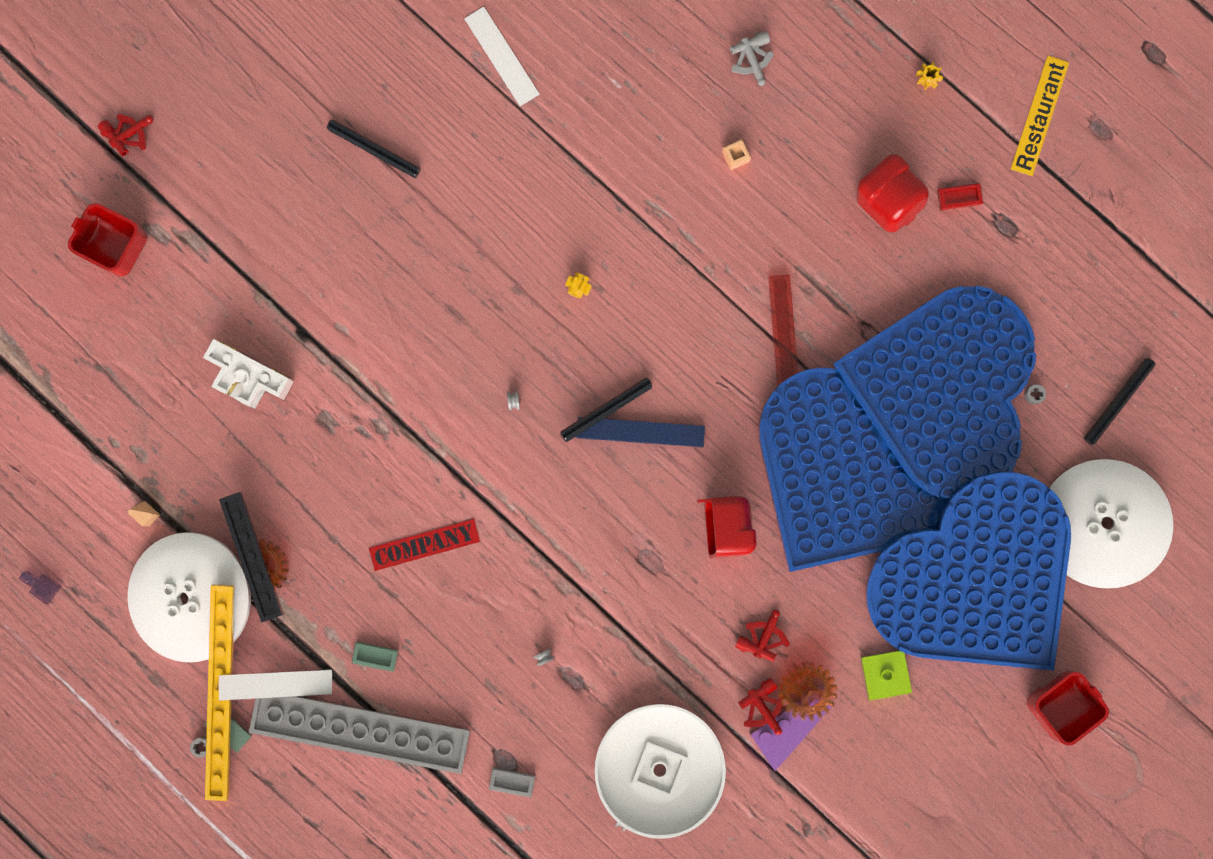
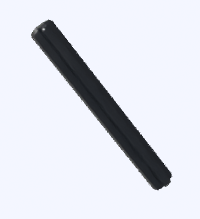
[327,119,420,178]
[1084,358,1156,445]
[560,378,652,442]

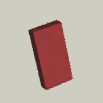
[937,183,983,211]

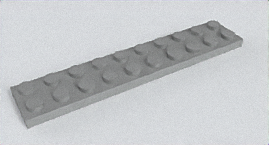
[249,696,470,774]

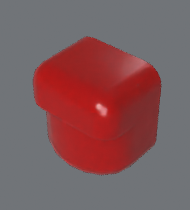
[856,154,929,233]
[68,203,148,277]
[696,496,757,559]
[1027,670,1109,746]

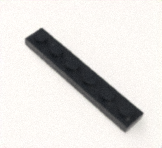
[219,492,284,623]

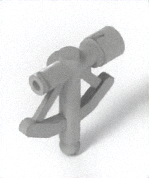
[730,31,774,86]

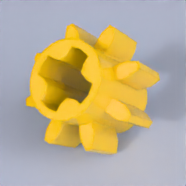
[916,62,943,90]
[565,272,592,298]

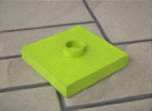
[860,650,912,701]

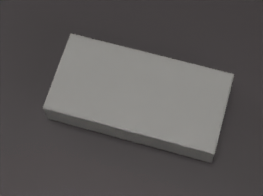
[489,767,536,798]

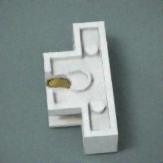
[203,339,294,409]

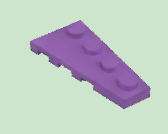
[750,685,834,771]

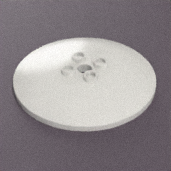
[1050,459,1173,588]
[128,532,251,662]
[595,704,726,839]

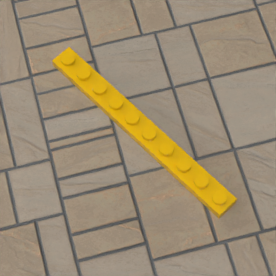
[205,584,235,801]

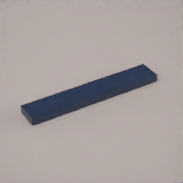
[576,417,705,448]

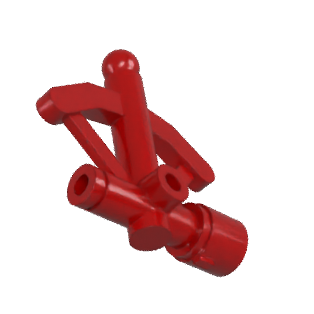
[97,114,154,156]
[735,610,790,662]
[738,678,784,735]

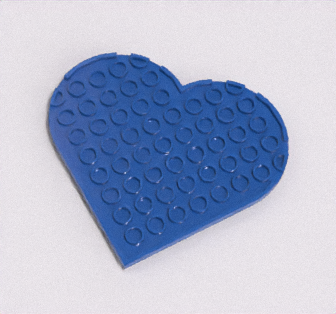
[833,286,1036,500]
[759,368,949,572]
[866,471,1071,671]

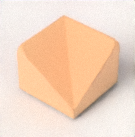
[722,139,751,170]
[127,501,160,526]

